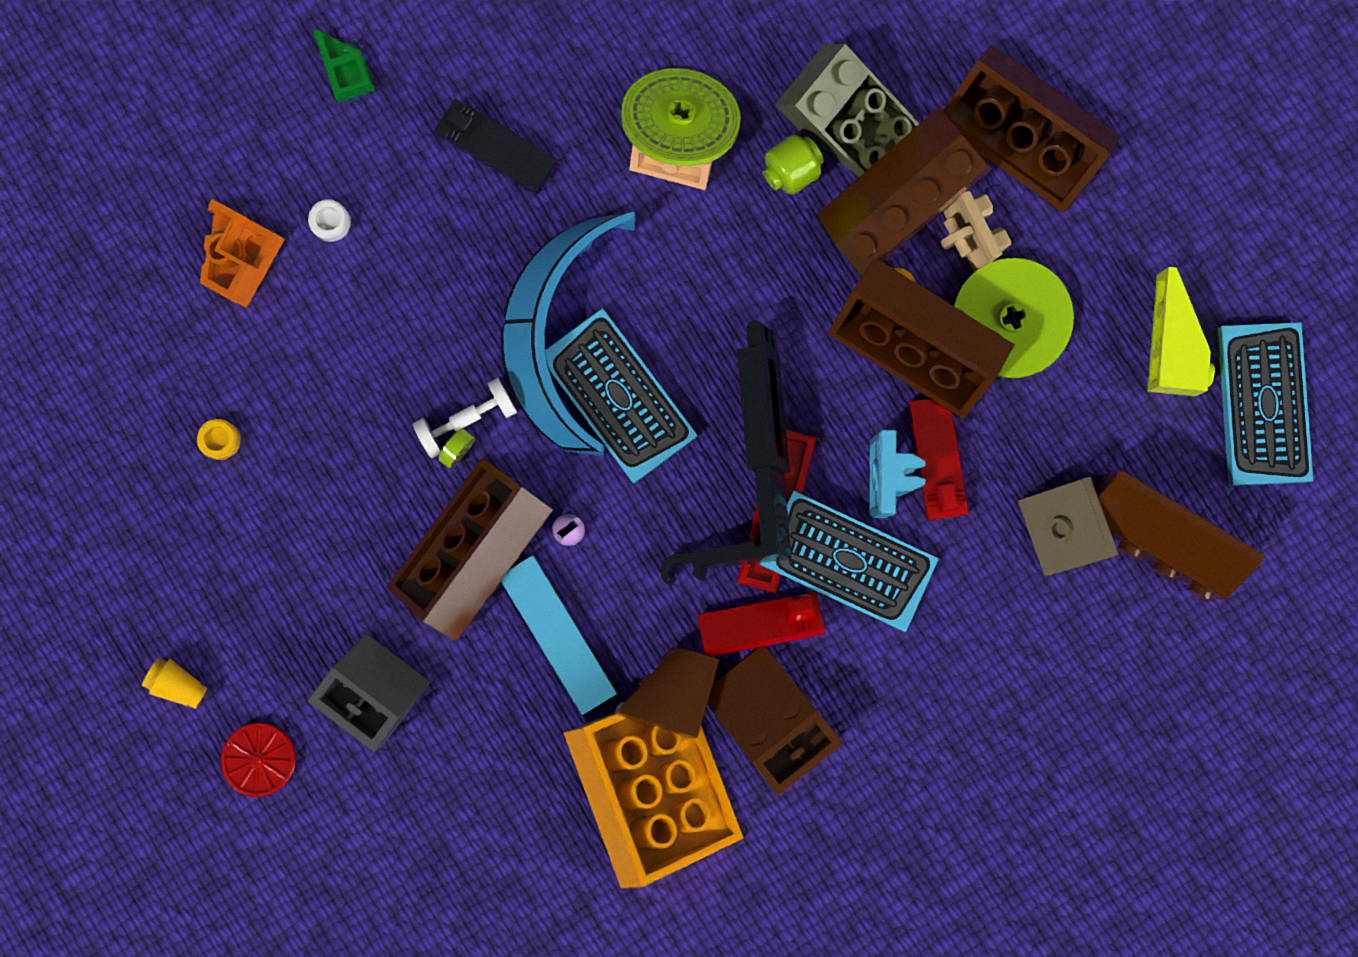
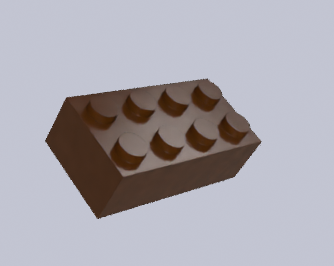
[827,257,1015,419]

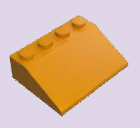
[564,712,743,888]

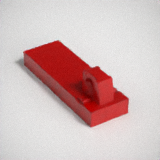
[907,398,969,521]
[697,592,825,657]

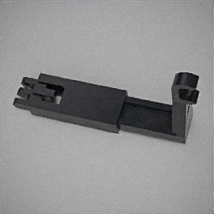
[661,320,792,585]

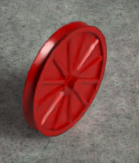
[221,722,296,797]

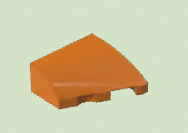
[200,199,285,308]

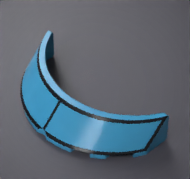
[501,212,636,456]

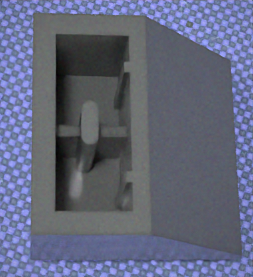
[308,633,431,752]

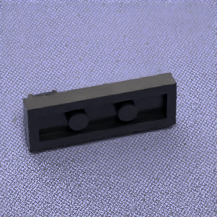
[434,98,557,195]

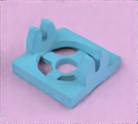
[869,430,925,518]

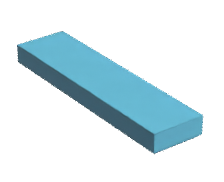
[501,555,617,715]

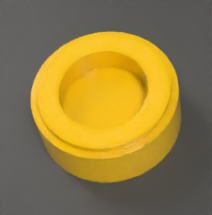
[197,419,241,460]

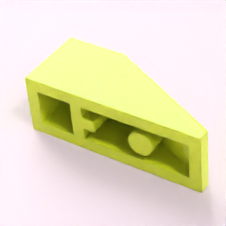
[1147,267,1215,397]

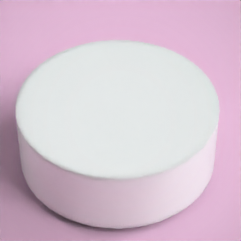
[308,200,351,242]

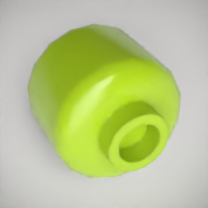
[763,134,824,195]

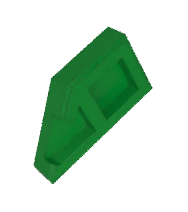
[313,30,375,103]

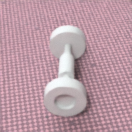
[412,377,517,458]

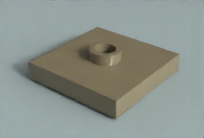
[1018,477,1118,576]

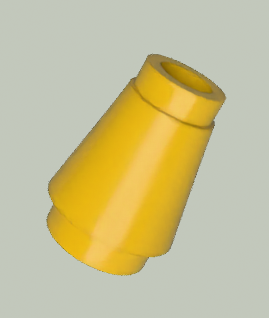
[142,657,208,709]

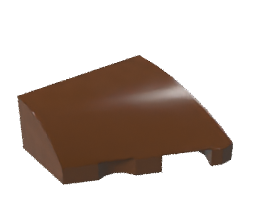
[615,648,719,739]

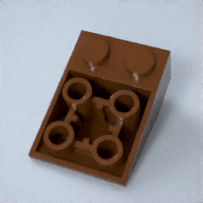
[707,646,843,796]

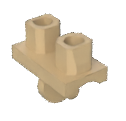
[941,190,1011,272]

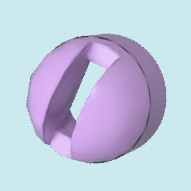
[552,514,585,546]

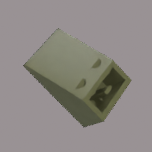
[775,44,919,177]

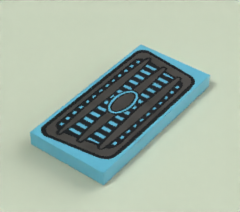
[545,308,698,484]
[1217,323,1313,486]
[758,491,939,632]

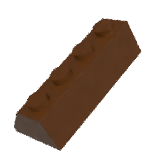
[943,44,1121,213]
[817,106,992,275]
[386,458,553,641]
[1094,470,1265,602]

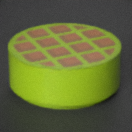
[438,429,475,469]

